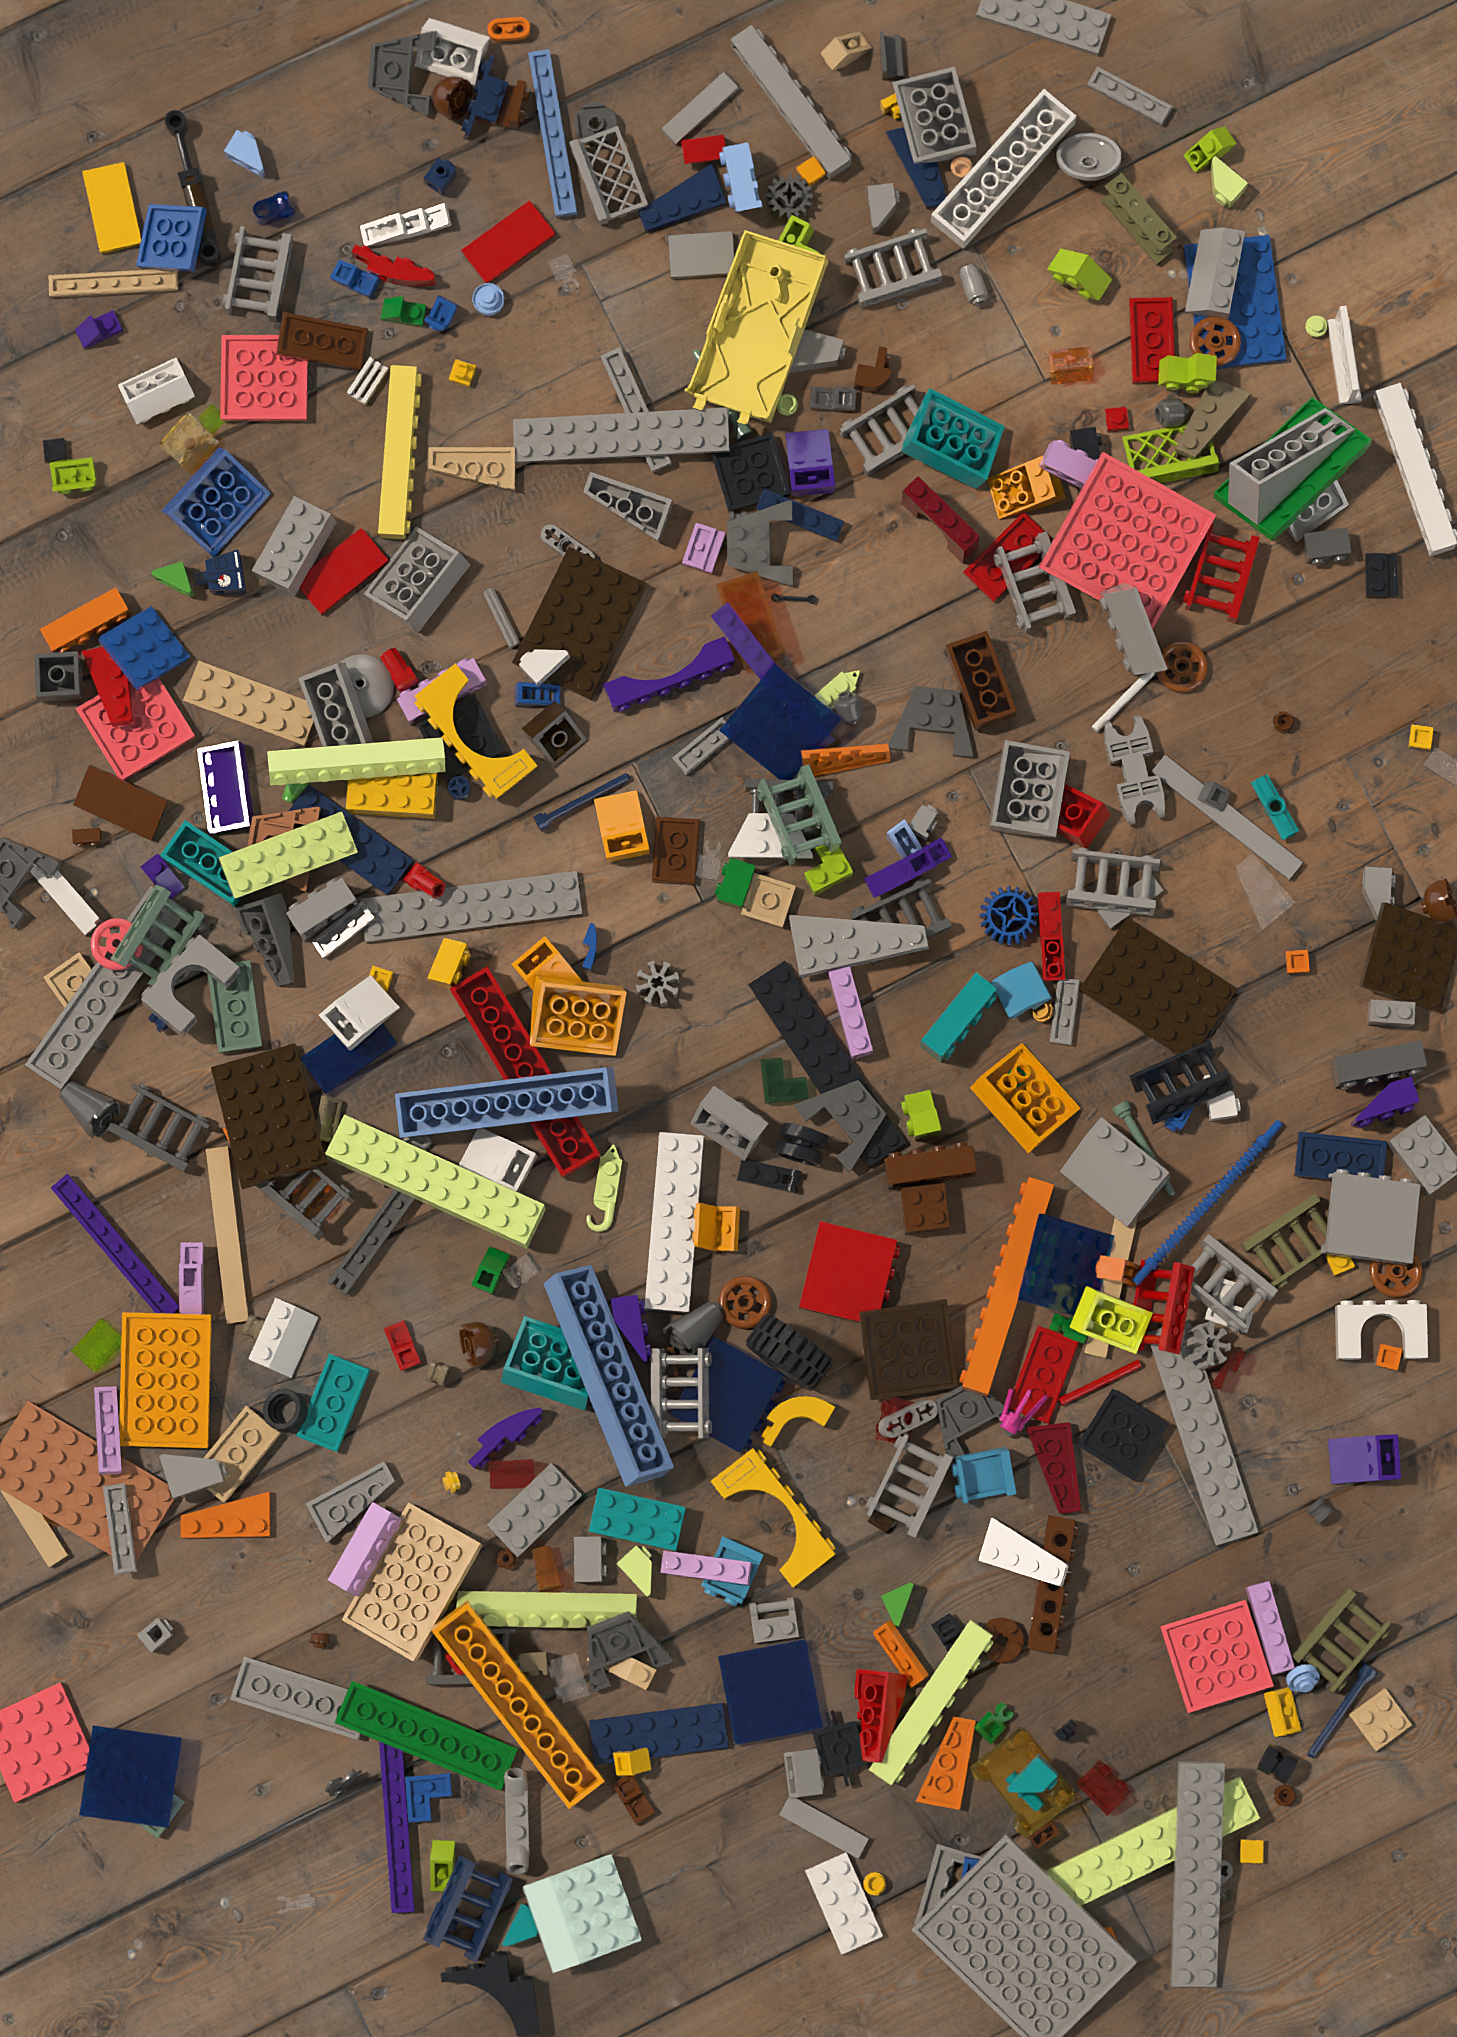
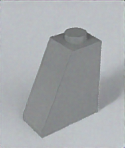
[789,329,846,373]
[159,1454,228,1499]

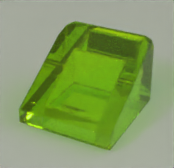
[198,404,225,434]

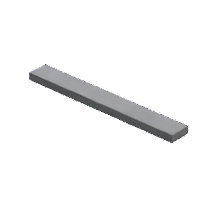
[1151,755,1303,881]

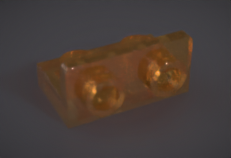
[1047,346,1094,384]

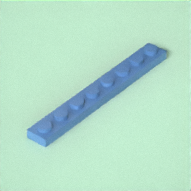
[528,49,577,218]

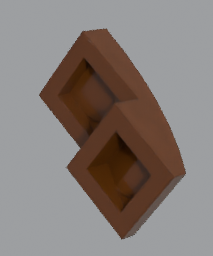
[612,1775,656,1825]

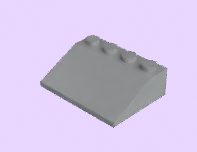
[892,66,977,164]
[364,527,470,633]
[1099,583,1167,675]
[988,740,1070,837]
[1060,1117,1170,1228]

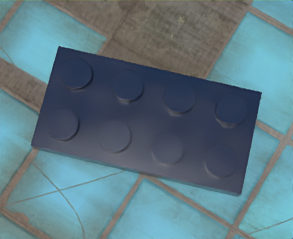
[1294,1132,1387,1180]

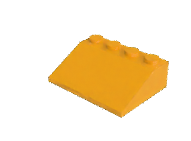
[530,976,627,1056]
[970,1043,1081,1154]

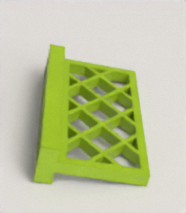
[1122,423,1219,483]

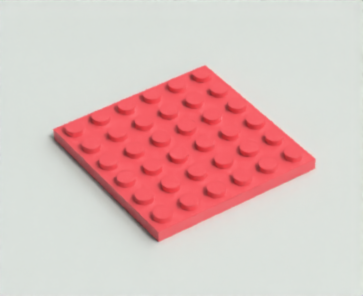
[1039,452,1216,630]

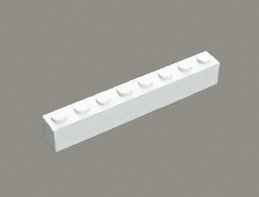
[1373,383,1457,556]

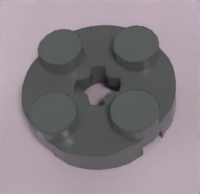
[574,102,617,146]

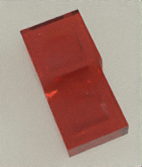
[1211,1350,1245,1391]

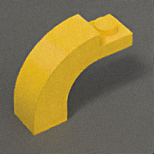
[761,1396,835,1448]

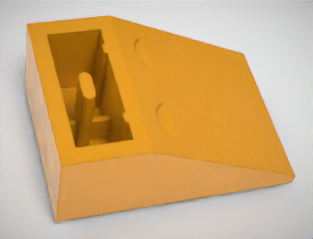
[987,456,1066,519]
[594,790,650,863]
[511,936,583,991]

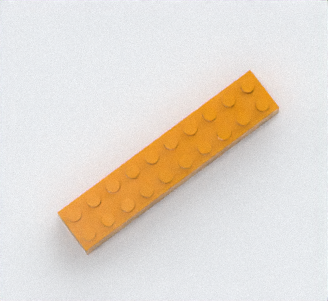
[432,1600,605,1809]

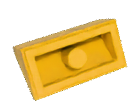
[1264,1687,1302,1737]

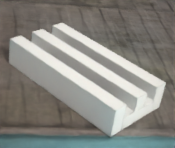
[347,357,389,406]

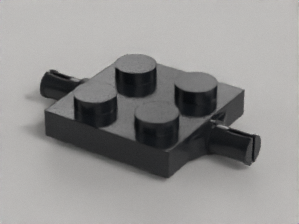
[812,1710,867,1787]

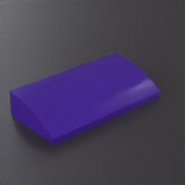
[197,741,254,834]

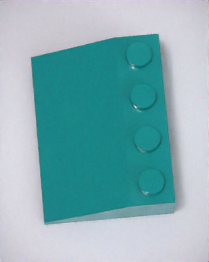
[901,388,1005,489]
[501,1316,589,1411]

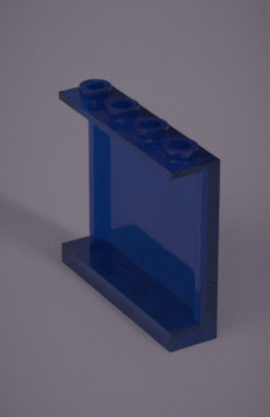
[671,1337,785,1454]

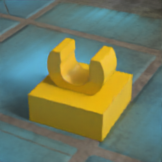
[880,94,901,120]
[449,359,476,388]

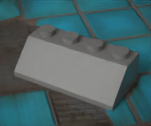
[1185,227,1245,319]

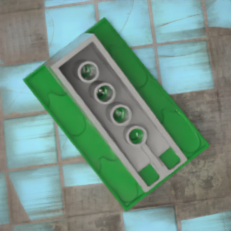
[1214,397,1371,541]

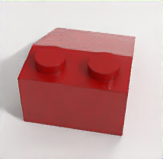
[1057,784,1111,849]

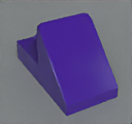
[75,310,123,349]
[141,853,185,899]

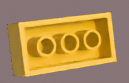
[346,773,438,819]

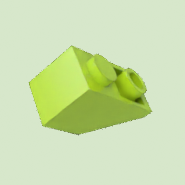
[1184,127,1237,172]

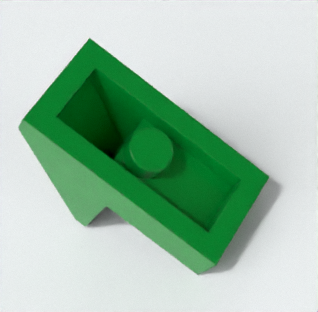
[380,296,427,327]

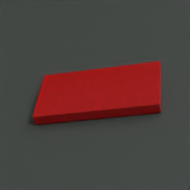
[461,200,555,284]
[1129,297,1175,384]
[963,512,1053,603]
[299,528,389,616]
[1009,1325,1079,1424]

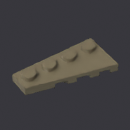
[1175,379,1251,460]

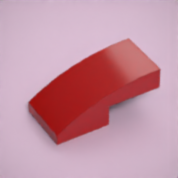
[384,1320,421,1371]

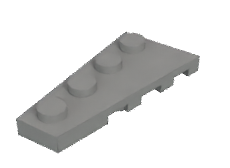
[306,1461,395,1543]

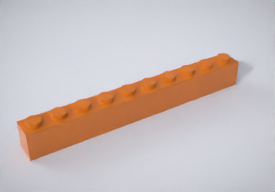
[959,1177,1054,1397]

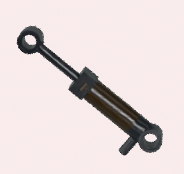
[164,110,222,267]

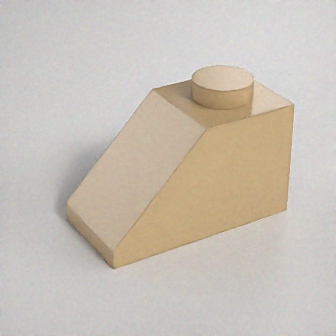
[821,31,872,70]

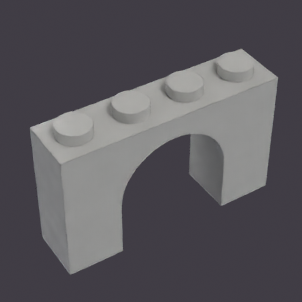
[141,934,241,1038]

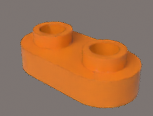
[487,17,530,42]

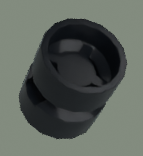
[1257,1744,1298,1784]

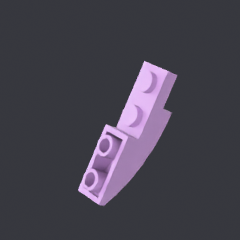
[179,1242,204,1314]

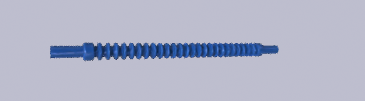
[1132,1120,1283,1286]

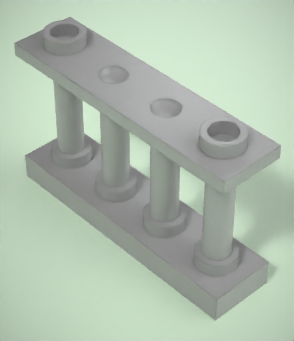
[222,226,293,323]
[844,228,942,308]
[840,384,919,477]
[993,531,1076,633]
[1066,848,1160,916]
[1191,1234,1278,1335]
[651,1348,712,1438]
[865,1432,954,1538]

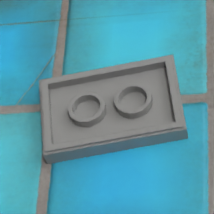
[668,231,734,279]

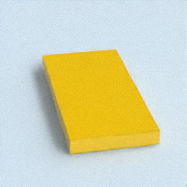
[82,162,141,254]

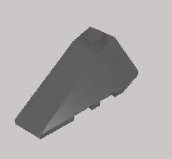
[235,893,294,986]

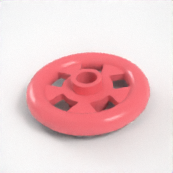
[91,918,143,970]

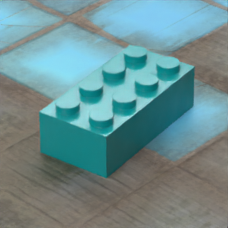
[160,820,243,908]
[920,972,997,1063]
[589,1488,686,1552]

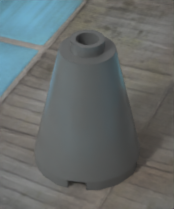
[60,1081,121,1138]
[663,1302,724,1355]

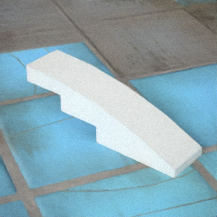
[360,204,452,247]

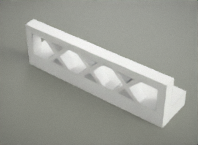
[30,867,103,936]

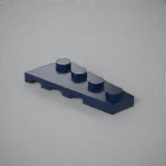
[886,127,946,209]
[638,163,726,233]

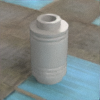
[959,264,989,306]

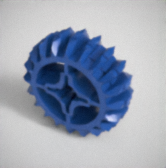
[979,886,1039,945]

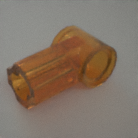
[532,1545,562,1592]

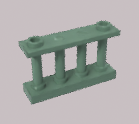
[756,764,842,866]
[110,885,205,986]

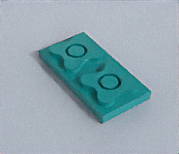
[296,1354,371,1453]

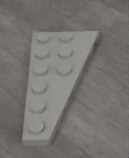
[789,915,929,978]

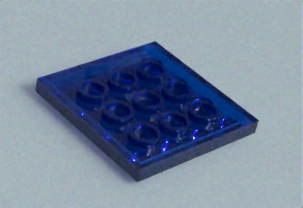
[719,663,842,780]
[1017,1213,1114,1316]
[718,1639,823,1745]
[79,1725,183,1828]

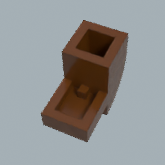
[854,346,892,393]

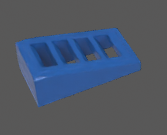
[514,682,561,707]

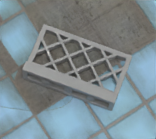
[569,126,648,226]

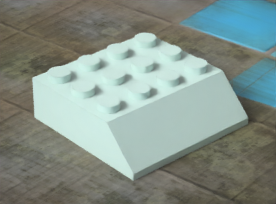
[523,1854,641,1973]

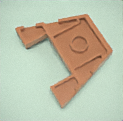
[247,807,321,891]

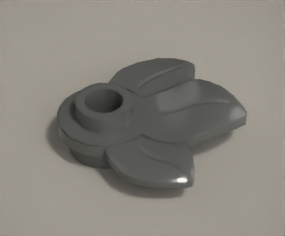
[325,1769,362,1798]

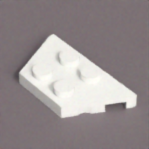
[728,813,813,859]

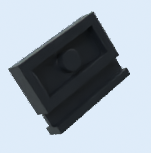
[1364,553,1398,598]

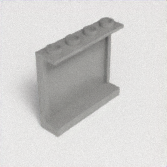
[1321,1169,1420,1265]

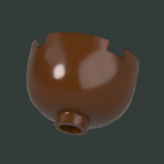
[432,76,472,120]
[1421,879,1457,923]
[459,1322,499,1367]

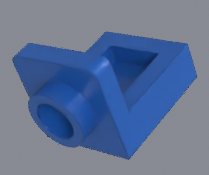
[424,295,459,331]

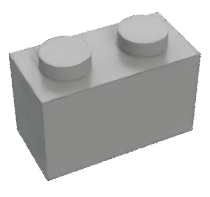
[1367,1000,1415,1028]
[574,1536,606,1582]
[784,1749,824,1798]

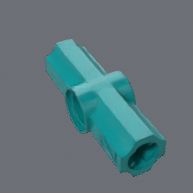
[1251,774,1299,841]

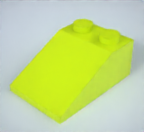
[1070,1286,1153,1354]

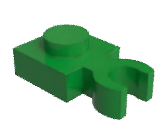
[1049,1313,1087,1344]
[974,1702,1014,1744]

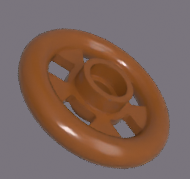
[1189,316,1241,367]
[1156,641,1208,692]
[1369,1253,1423,1298]
[718,1276,771,1329]

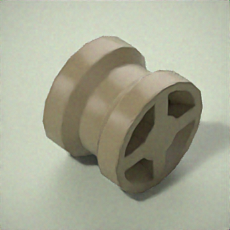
[242,1314,265,1341]
[426,1360,450,1386]

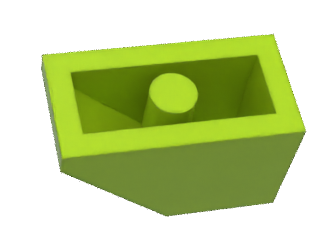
[430,1840,455,1892]

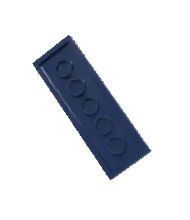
[289,784,414,896]
[589,1703,728,1765]

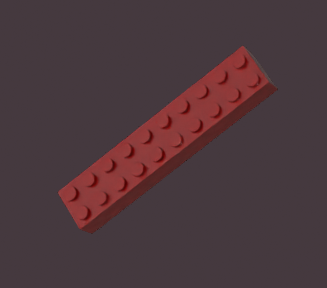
[450,966,600,1179]

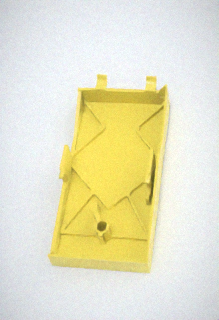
[685,230,828,425]

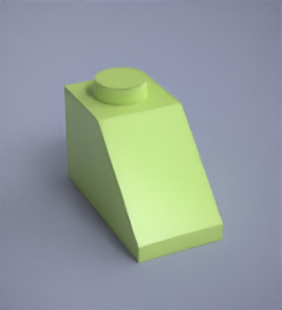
[1211,156,1248,208]
[617,1545,652,1597]

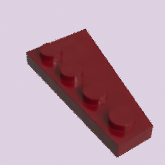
[1026,1422,1081,1514]

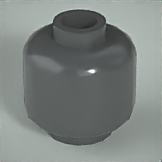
[1154,398,1188,427]
[833,691,864,725]

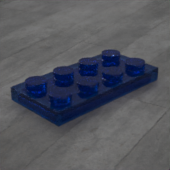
[300,1023,397,1094]

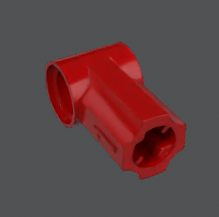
[380,647,419,694]
[403,863,446,899]

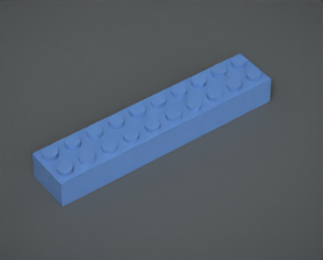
[395,1067,619,1138]
[543,1265,674,1487]

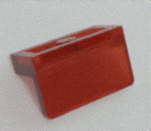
[488,1459,535,1489]

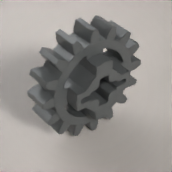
[766,173,813,221]

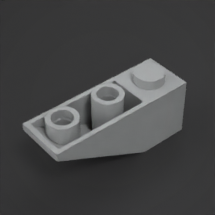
[1362,867,1395,921]

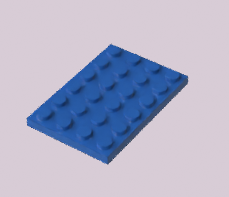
[1183,235,1286,369]

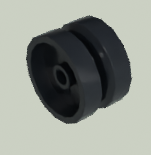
[774,1123,829,1167]

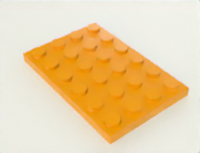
[119,1312,212,1448]

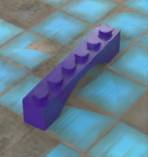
[603,636,735,713]

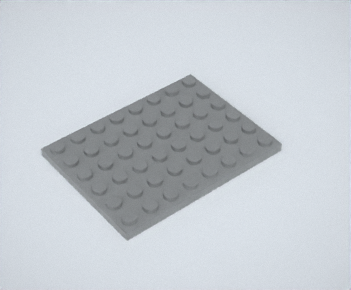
[912,1834,1137,2037]

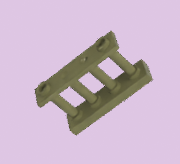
[1102,173,1177,266]
[1241,1194,1327,1289]
[1291,1588,1390,1693]

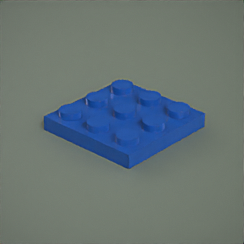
[136,204,207,272]
[98,606,190,691]

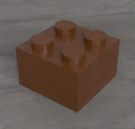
[900,1183,949,1234]

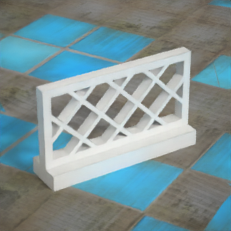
[1327,306,1362,405]

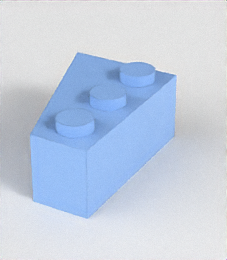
[719,142,762,212]

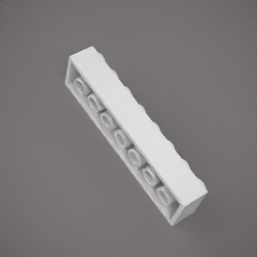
[931,89,1076,249]
[645,1132,704,1314]

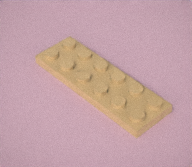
[183,661,314,747]

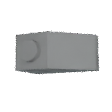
[867,183,899,234]

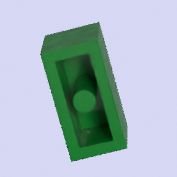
[714,858,756,910]

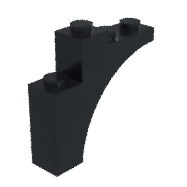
[440,1950,540,2037]

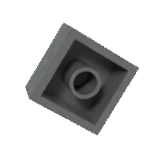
[34,651,83,702]

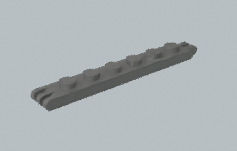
[328,1189,416,1295]

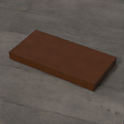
[276,312,368,371]
[73,765,169,841]

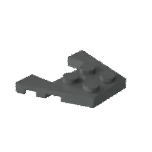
[368,31,437,116]
[727,500,793,585]
[888,686,973,758]
[0,837,62,929]
[794,1080,886,1173]
[936,1386,1026,1469]
[587,1611,673,1693]

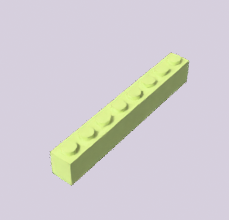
[267,737,445,786]
[456,1591,637,1628]
[869,1620,994,1785]

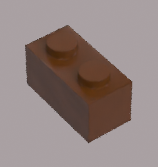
[72,828,102,847]
[1028,1821,1059,1849]

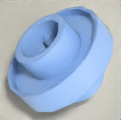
[472,283,504,316]
[1286,1665,1319,1692]

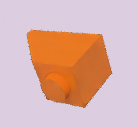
[1096,1256,1140,1287]

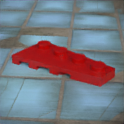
[82,647,134,727]

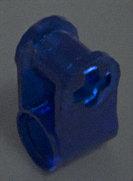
[253,191,296,225]

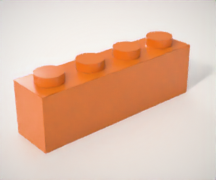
[40,587,131,653]

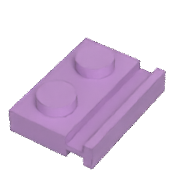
[682,523,726,574]

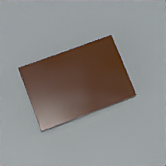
[652,816,700,885]

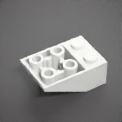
[319,975,400,1051]
[458,1128,537,1193]

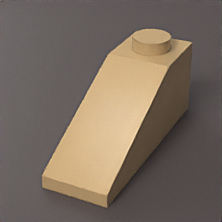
[587,1657,657,1690]

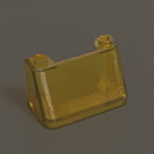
[969,1727,1076,1839]

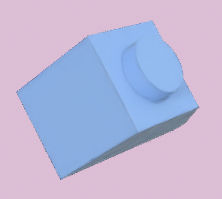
[224,130,265,178]

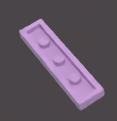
[94,1386,121,1475]
[660,1551,752,1585]

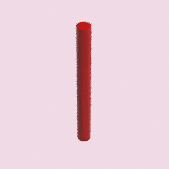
[1058,1359,1142,1406]

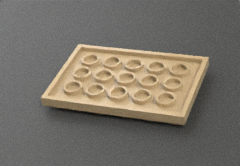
[342,1502,483,1663]

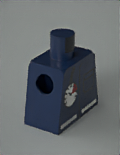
[194,550,247,595]

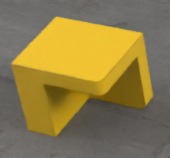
[613,1748,651,1775]

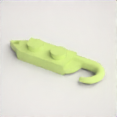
[789,670,860,731]
[586,1144,623,1232]

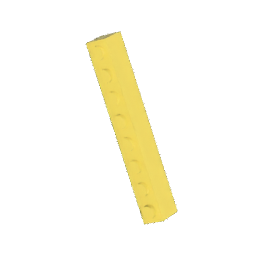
[378,365,422,540]

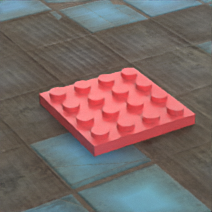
[220,335,308,421]
[76,678,196,780]
[1160,1600,1273,1713]
[0,1682,97,1803]

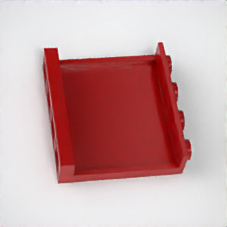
[799,1221,900,1322]

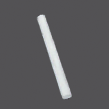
[1092,672,1156,733]

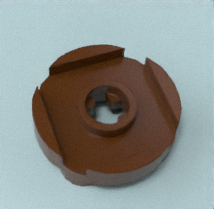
[982,1617,1024,1663]

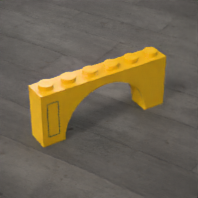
[414,663,537,800]
[711,1448,836,1588]

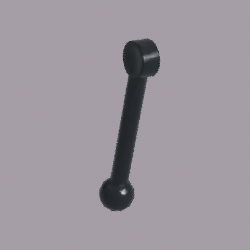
[771,593,816,604]

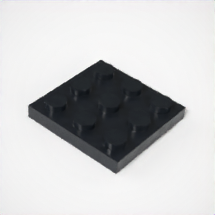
[711,433,791,513]
[417,694,505,782]
[1077,1389,1169,1481]

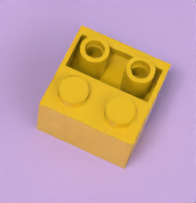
[427,938,471,990]

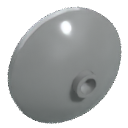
[1057,133,1121,181]
[340,654,394,719]

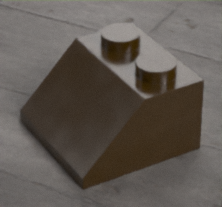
[521,701,587,767]

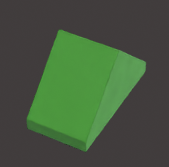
[151,562,193,599]
[881,1583,914,1627]

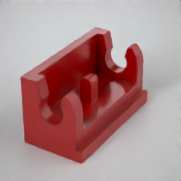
[681,134,725,164]

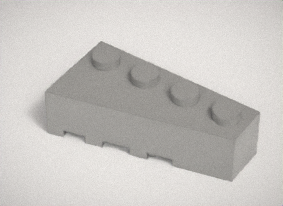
[583,472,674,544]

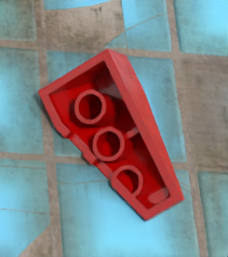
[854,1669,907,1763]

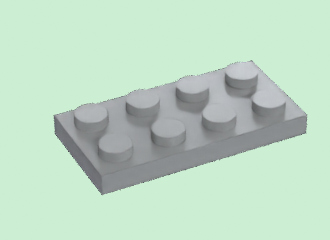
[487,1463,582,1558]

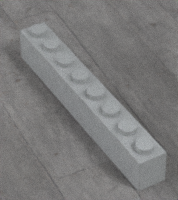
[731,25,852,180]

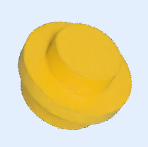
[442,1471,460,1493]
[863,1872,886,1895]

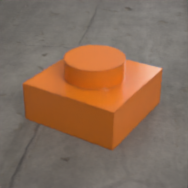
[1285,950,1310,974]
[1375,1344,1402,1371]

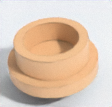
[951,156,972,177]

